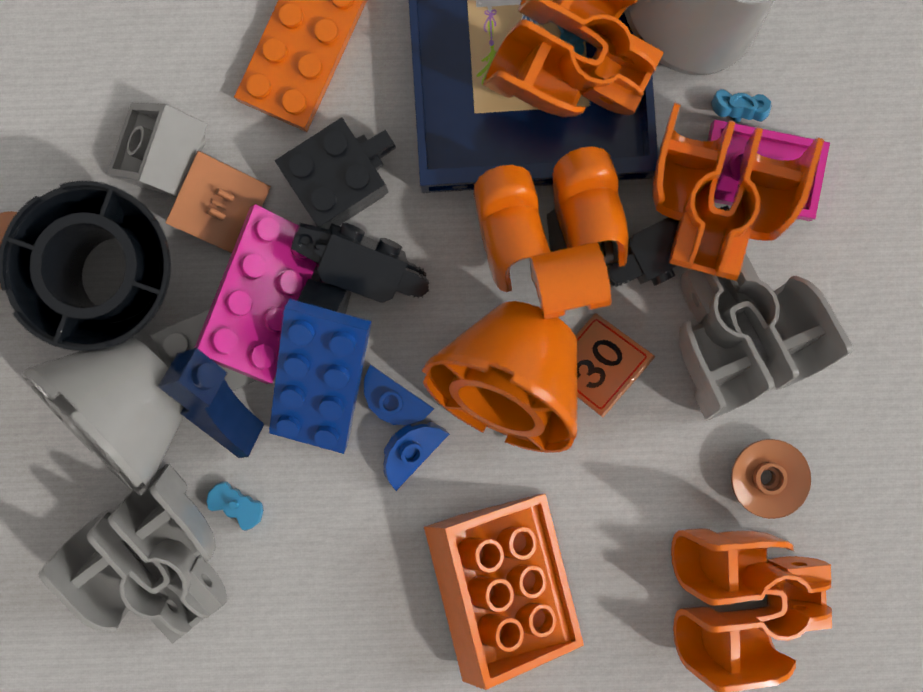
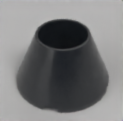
[0,181,171,351]

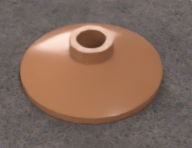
[731,439,811,519]

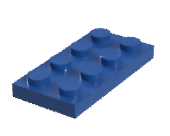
[269,299,372,454]

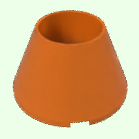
[422,301,577,453]

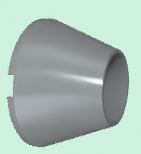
[624,0,775,75]
[22,337,184,496]

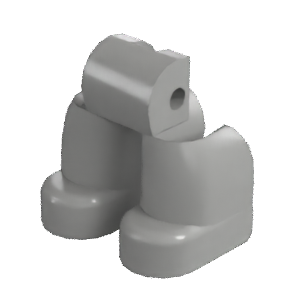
[679,253,853,421]
[39,464,227,644]

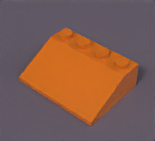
[424,494,584,690]

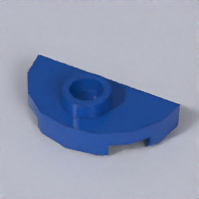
[364,365,435,425]
[383,422,449,491]

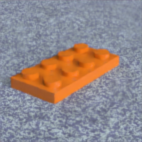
[234,0,367,132]

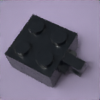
[274,117,396,229]

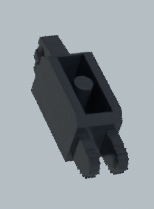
[607,205,730,287]
[291,223,429,303]

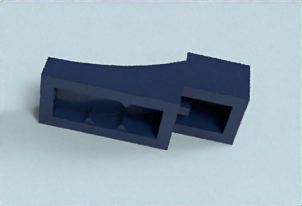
[158,348,264,458]

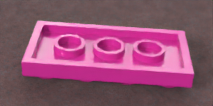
[194,204,317,384]

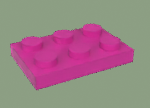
[707,119,830,222]

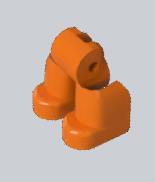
[483,0,664,117]
[652,103,824,281]
[473,146,629,320]
[671,528,832,692]

